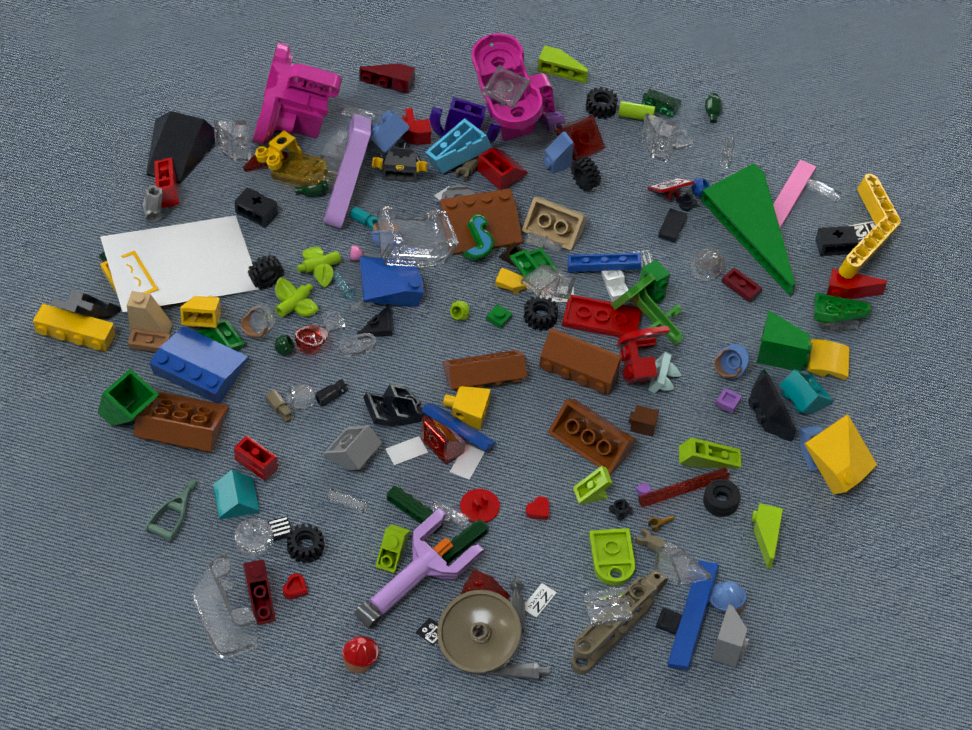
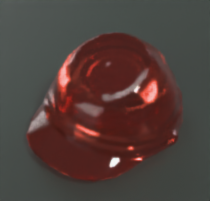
[295,324,329,354]

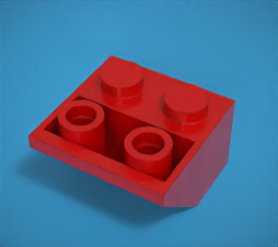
[477,148,528,190]

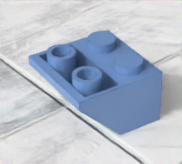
[370,109,410,153]

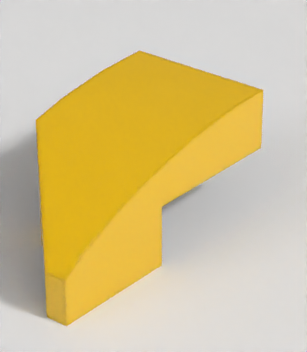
[495,268,533,295]

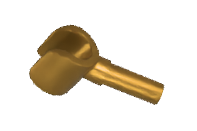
[648,515,674,532]

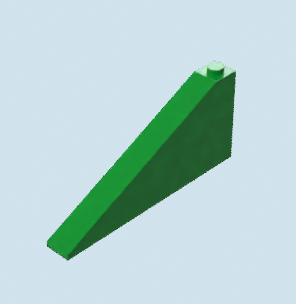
[701,163,795,297]

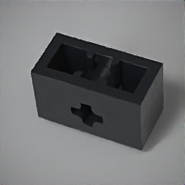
[234,187,278,228]
[815,226,859,256]

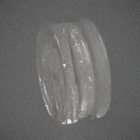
[235,518,273,558]

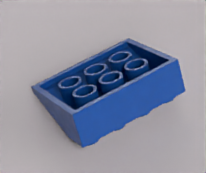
[149,326,249,404]

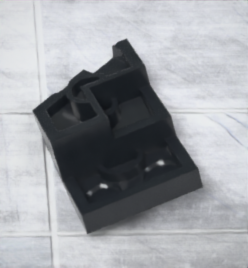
[50,289,121,317]
[363,384,431,426]

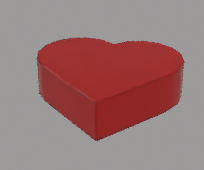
[525,496,549,520]
[282,573,308,599]

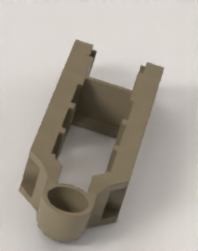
[571,570,668,675]

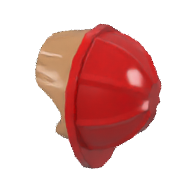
[342,636,379,673]

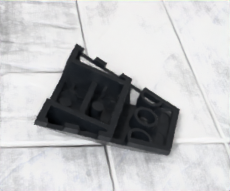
[146,111,222,184]

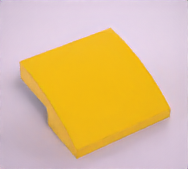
[808,339,849,380]

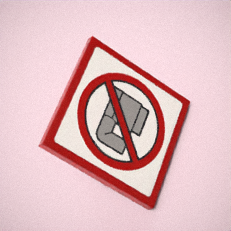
[647,178,694,200]

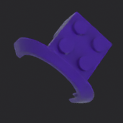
[430,97,501,144]

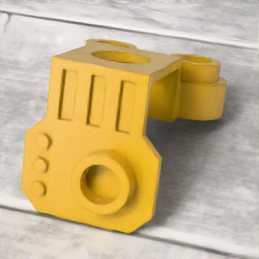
[255,131,303,170]

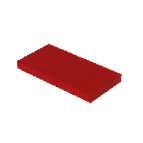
[562,294,642,338]

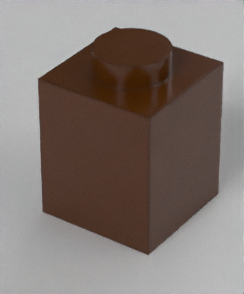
[628,405,659,437]

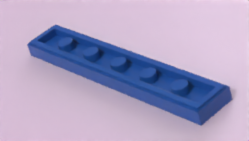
[668,561,719,670]

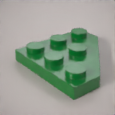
[813,293,871,323]

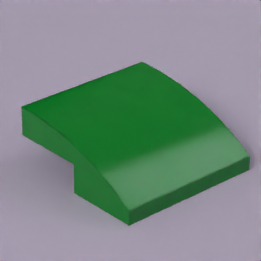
[510,247,560,284]
[196,318,245,351]

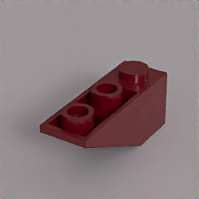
[359,63,415,94]
[243,559,276,625]

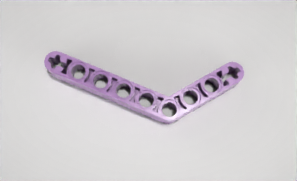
[323,113,371,229]

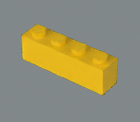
[33,304,116,352]

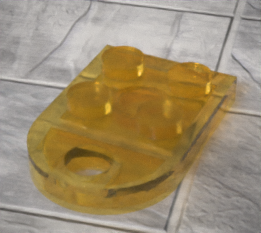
[271,152,329,186]

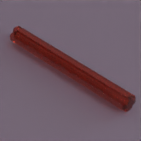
[638,467,729,507]

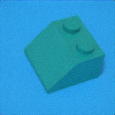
[779,369,834,415]

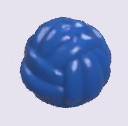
[691,178,710,197]

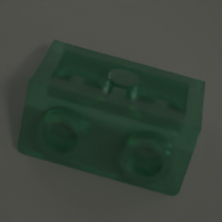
[642,89,681,118]

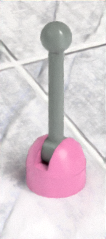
[350,246,395,261]

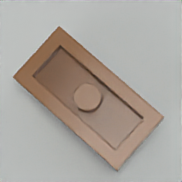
[128,329,171,352]

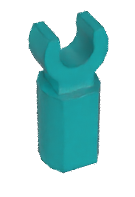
[350,206,382,231]

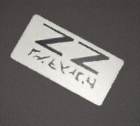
[525,583,556,617]

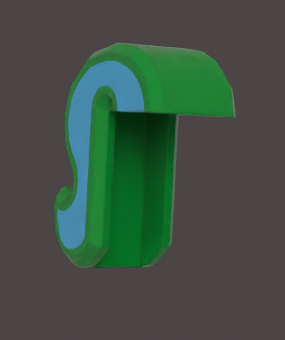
[462,215,494,261]

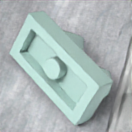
[648,352,681,393]

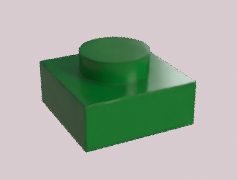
[486,304,512,329]

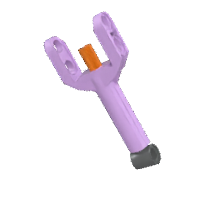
[354,508,484,629]

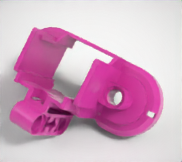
[471,33,555,141]
[252,42,342,145]

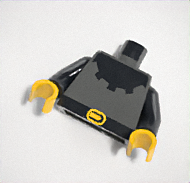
[372,143,427,183]

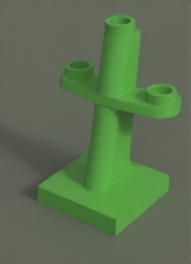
[611,273,683,345]

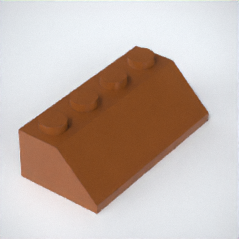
[539,328,622,395]
[442,350,527,391]
[547,399,637,474]

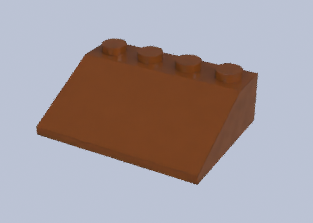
[439,189,523,255]
[134,390,229,452]

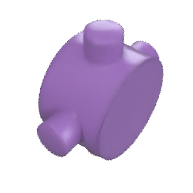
[635,482,653,498]

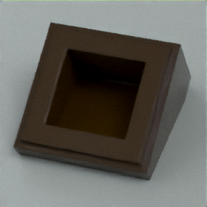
[499,242,522,267]

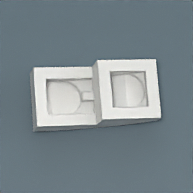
[601,270,628,302]

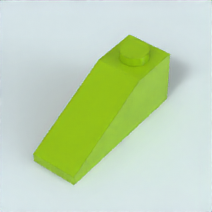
[537,45,589,84]
[679,438,742,469]
[751,503,783,569]

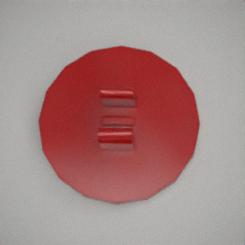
[460,489,500,523]

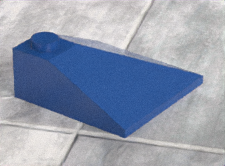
[360,256,424,307]

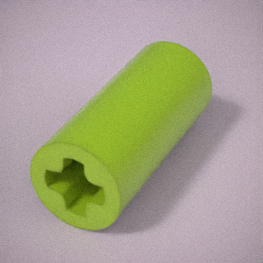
[618,101,655,122]

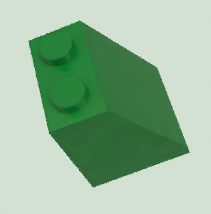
[757,311,813,371]
[98,368,159,426]

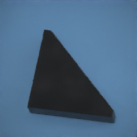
[357,305,392,338]

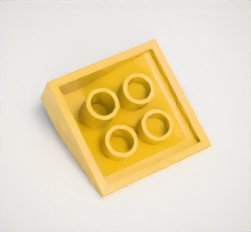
[804,414,877,495]

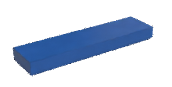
[567,253,642,272]
[422,403,496,451]

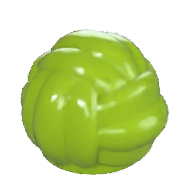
[450,301,470,321]

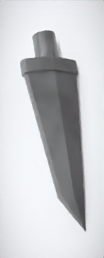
[487,662,550,680]

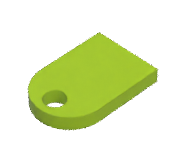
[589,528,635,586]

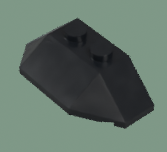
[748,370,796,441]

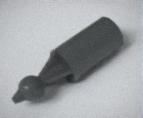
[508,576,525,634]

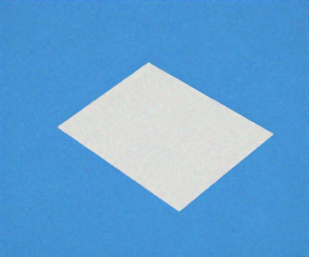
[100,216,259,312]

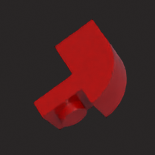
[402,108,431,145]

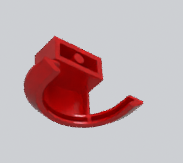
[616,326,670,385]

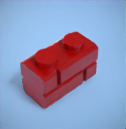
[234,436,278,481]

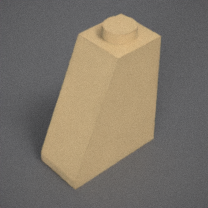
[126,291,173,334]

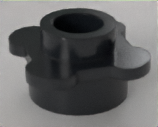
[676,193,698,211]
[609,499,633,520]

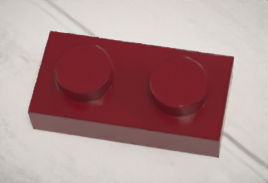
[721,267,762,303]

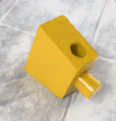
[180,296,221,328]
[443,386,491,430]

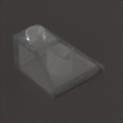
[482,66,530,109]
[654,543,712,585]

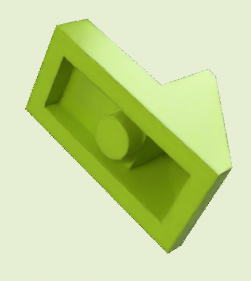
[573,466,613,504]

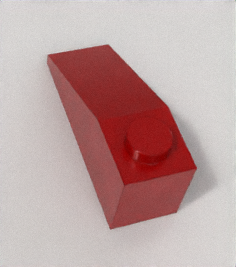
[154,157,179,208]
[827,269,887,299]

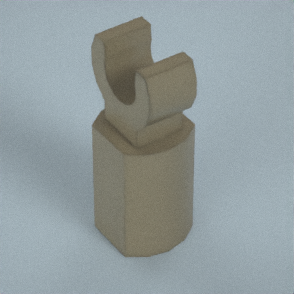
[455,155,479,181]
[266,390,292,423]
[635,528,672,558]

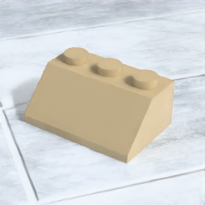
[522,197,589,251]

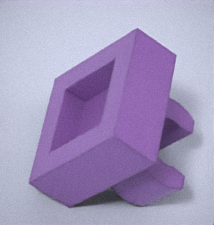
[541,111,565,132]
[715,388,742,414]

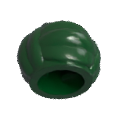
[274,335,295,355]

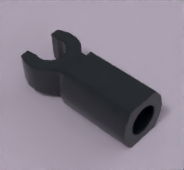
[315,379,348,406]

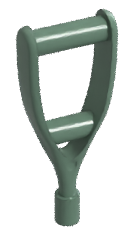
[145,478,197,542]

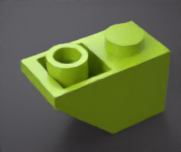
[375,524,411,573]

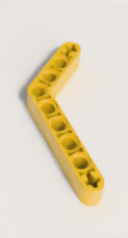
[839,174,901,279]

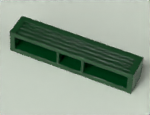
[387,486,443,534]
[442,519,489,565]

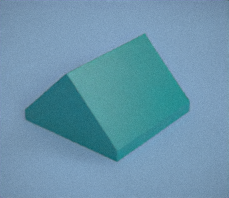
[213,470,260,520]

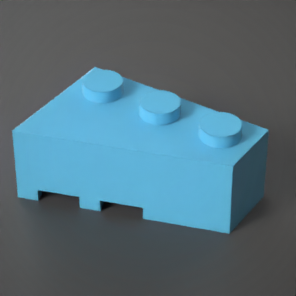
[425,118,492,174]

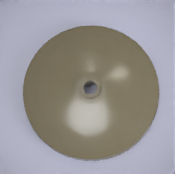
[437,590,522,674]

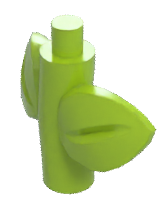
[296,247,341,288]
[275,277,319,318]

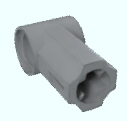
[142,185,162,222]

